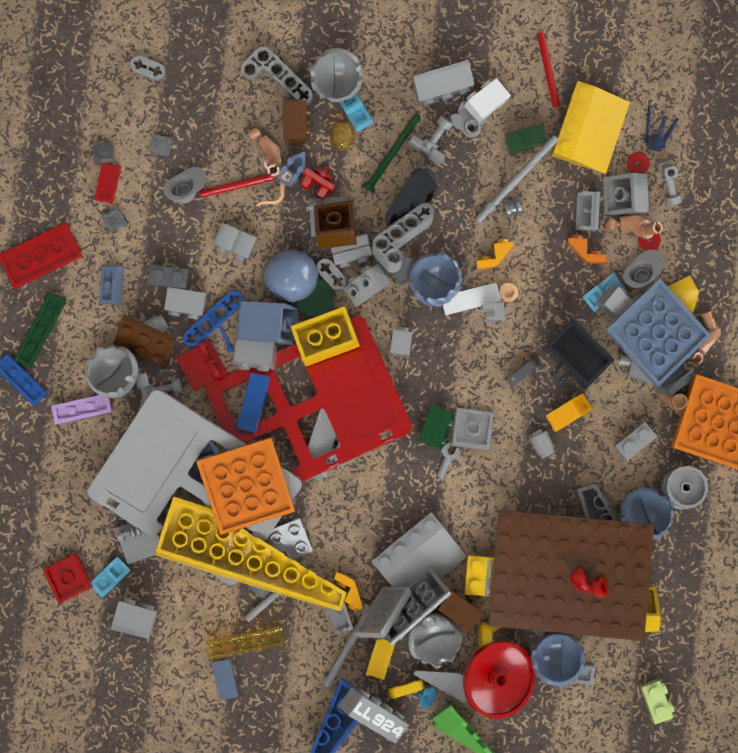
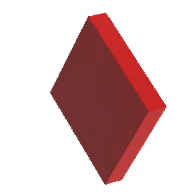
[42,553,93,604]

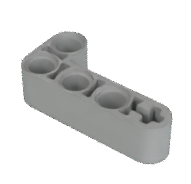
[241,47,313,105]
[372,203,434,273]

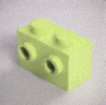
[639,679,674,724]

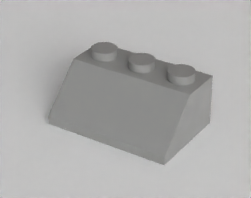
[412,60,474,106]

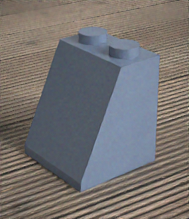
[237,301,299,345]

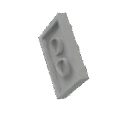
[355,587,412,638]

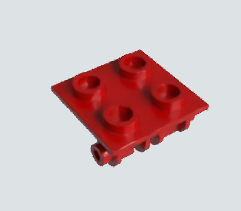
[176,340,228,391]

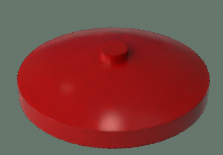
[463,641,535,719]

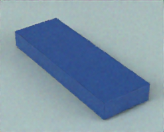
[0,353,48,407]
[236,373,270,434]

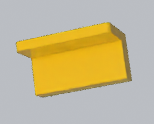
[365,638,395,680]

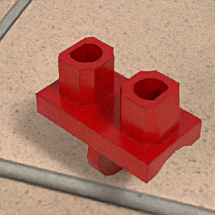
[300,166,335,201]

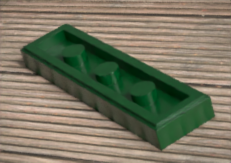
[14,292,67,369]

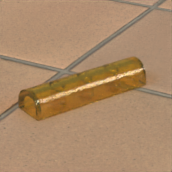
[205,626,285,660]

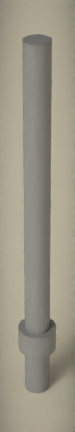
[475,135,559,223]

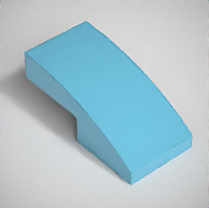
[339,93,373,132]
[583,272,626,312]
[91,557,131,598]

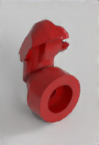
[570,568,608,598]

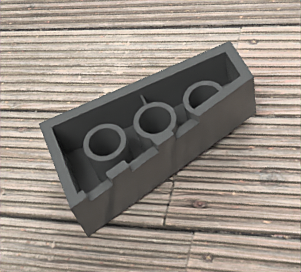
[575,483,617,520]

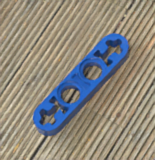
[183,291,244,348]

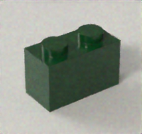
[504,124,547,155]
[418,405,455,449]

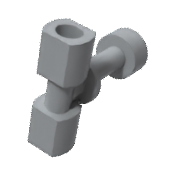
[408,116,453,166]
[656,158,682,206]
[136,373,182,407]

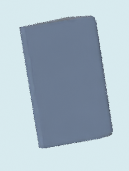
[99,266,125,305]
[212,658,239,700]

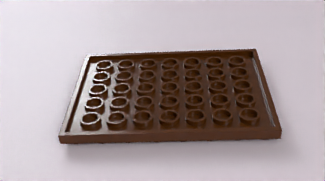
[489,509,654,641]

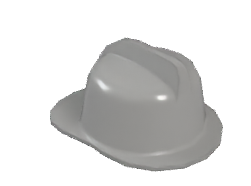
[163,167,207,204]
[623,250,665,289]

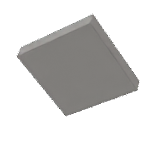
[451,407,494,451]

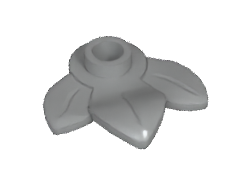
[450,101,487,138]

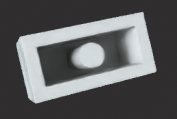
[464,78,511,123]

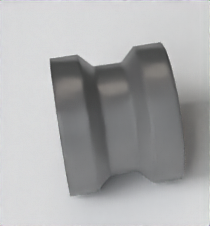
[502,196,523,218]

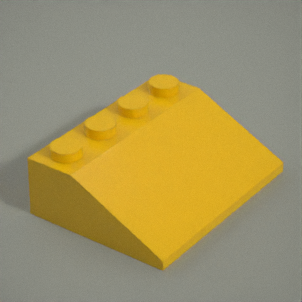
[552,81,630,174]

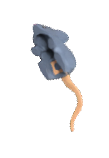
[256,152,305,206]

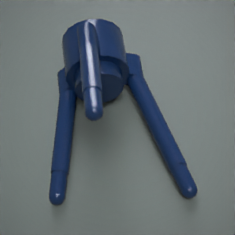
[644,105,679,152]

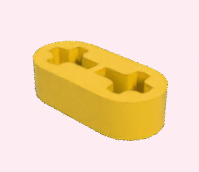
[388,679,425,699]

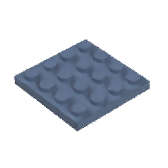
[605,279,711,387]

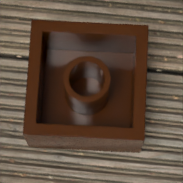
[283,100,311,144]
[314,200,357,249]
[437,588,483,632]

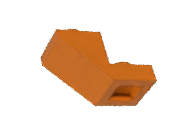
[567,235,606,264]

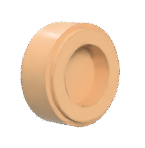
[499,283,518,302]

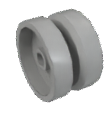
[660,466,708,510]

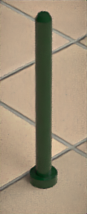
[362,113,420,193]

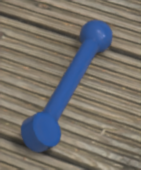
[216,315,234,352]

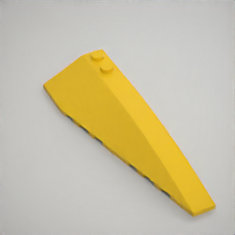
[154,496,346,611]

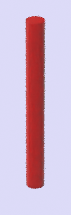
[537,32,560,108]
[199,173,275,198]

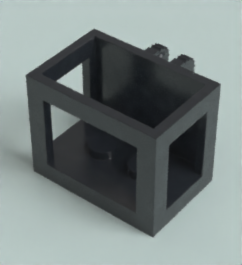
[543,319,615,389]

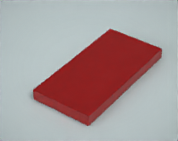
[0,222,83,290]

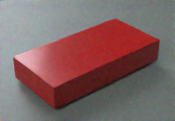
[94,163,122,204]

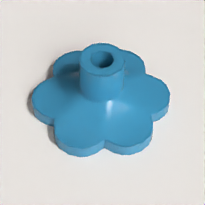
[418,686,437,709]

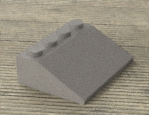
[371,512,467,587]
[386,568,451,646]

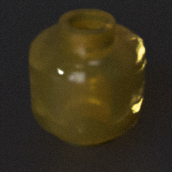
[329,122,355,150]

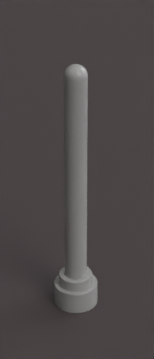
[324,602,371,687]

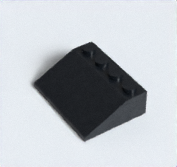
[385,167,438,226]

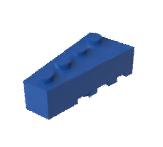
[310,678,359,753]

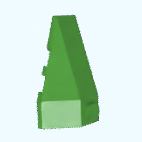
[432,702,493,753]

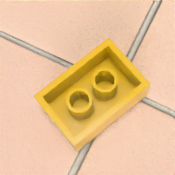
[290,306,360,366]

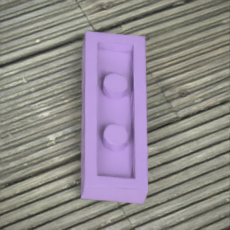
[51,395,112,425]

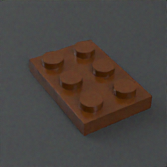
[114,314,176,368]

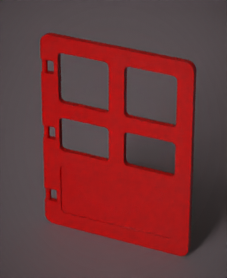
[206,316,412,482]

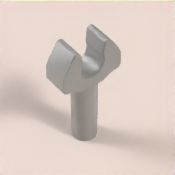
[436,443,460,479]

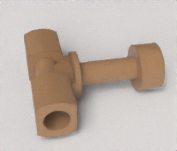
[656,393,688,417]

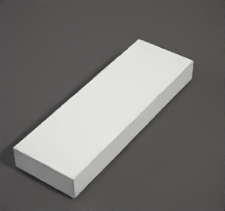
[443,283,501,315]

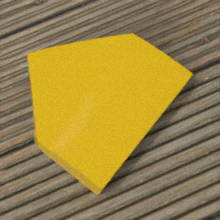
[667,276,699,315]

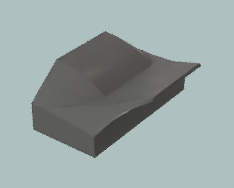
[655,368,695,396]

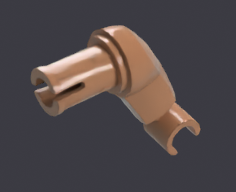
[248,128,282,176]
[605,215,663,239]
[689,310,721,365]

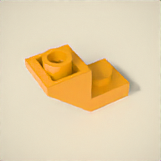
[476,239,513,270]
[546,394,593,432]
[334,571,363,611]

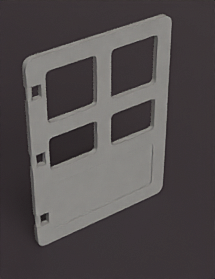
[88,389,302,585]

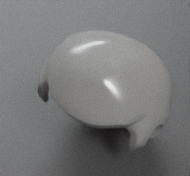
[310,48,363,102]
[86,345,139,398]
[408,613,462,669]

